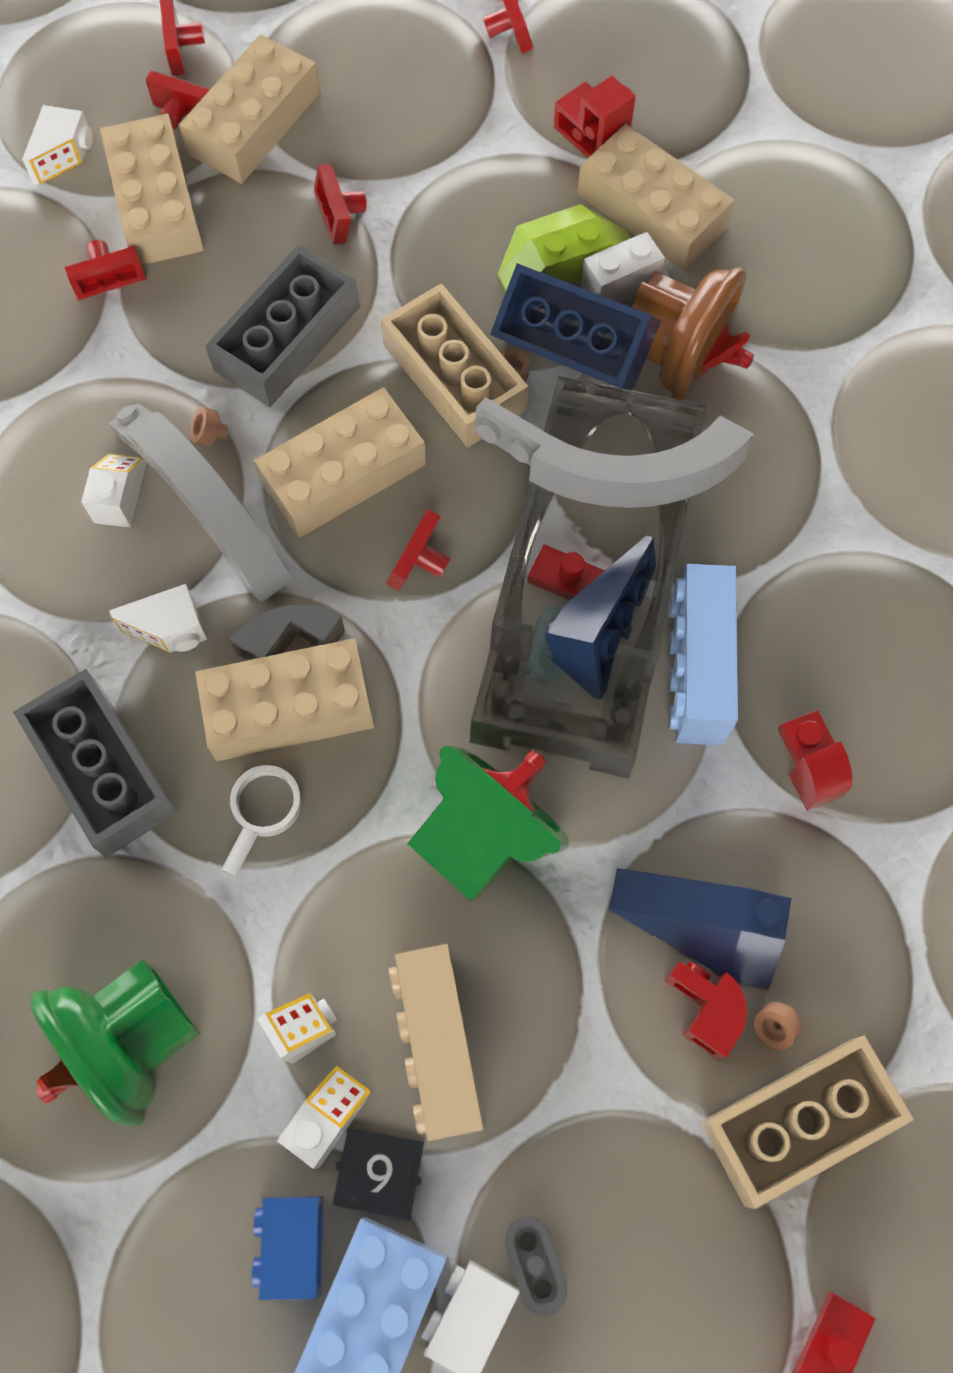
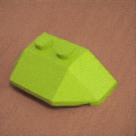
[498,204,631,293]

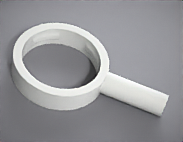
[221,765,302,877]

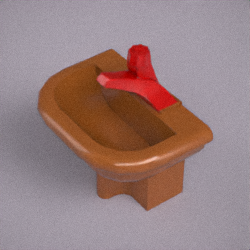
[632,266,754,402]

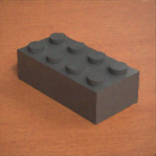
[205,245,359,407]
[13,669,178,858]

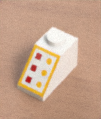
[22,105,93,185]
[81,454,147,528]
[109,584,207,653]
[257,993,338,1064]
[277,1066,372,1169]

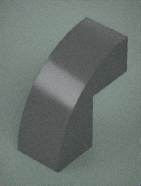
[230,605,345,660]

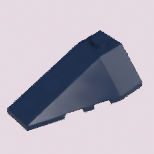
[546,536,656,699]
[608,868,792,990]

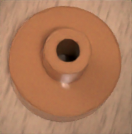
[190,406,228,447]
[753,1002,802,1050]

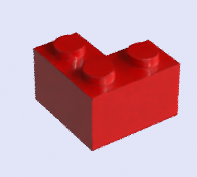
[553,75,636,158]

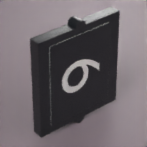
[332,1128,424,1220]

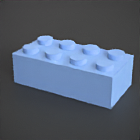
[668,564,738,746]
[295,1217,448,1373]

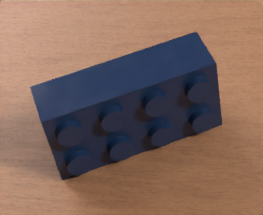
[490,263,661,392]

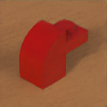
[777,710,853,811]
[665,961,747,1061]

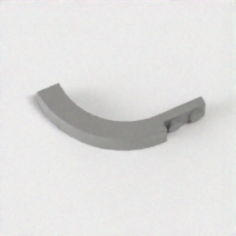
[475,397,754,508]
[108,403,293,602]

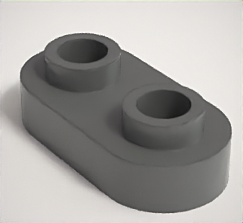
[505,1216,567,1316]

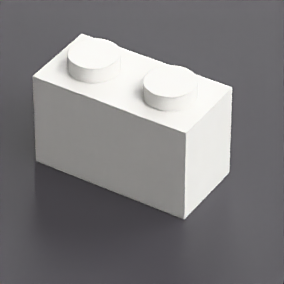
[581,232,665,303]
[421,1260,519,1373]

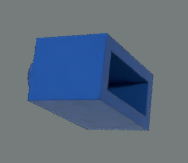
[252,1196,323,1300]

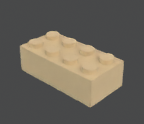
[179,34,320,184]
[100,114,204,265]
[577,124,735,271]
[381,283,529,448]
[254,387,426,538]
[195,638,375,762]
[388,944,484,1142]
[700,1035,914,1209]

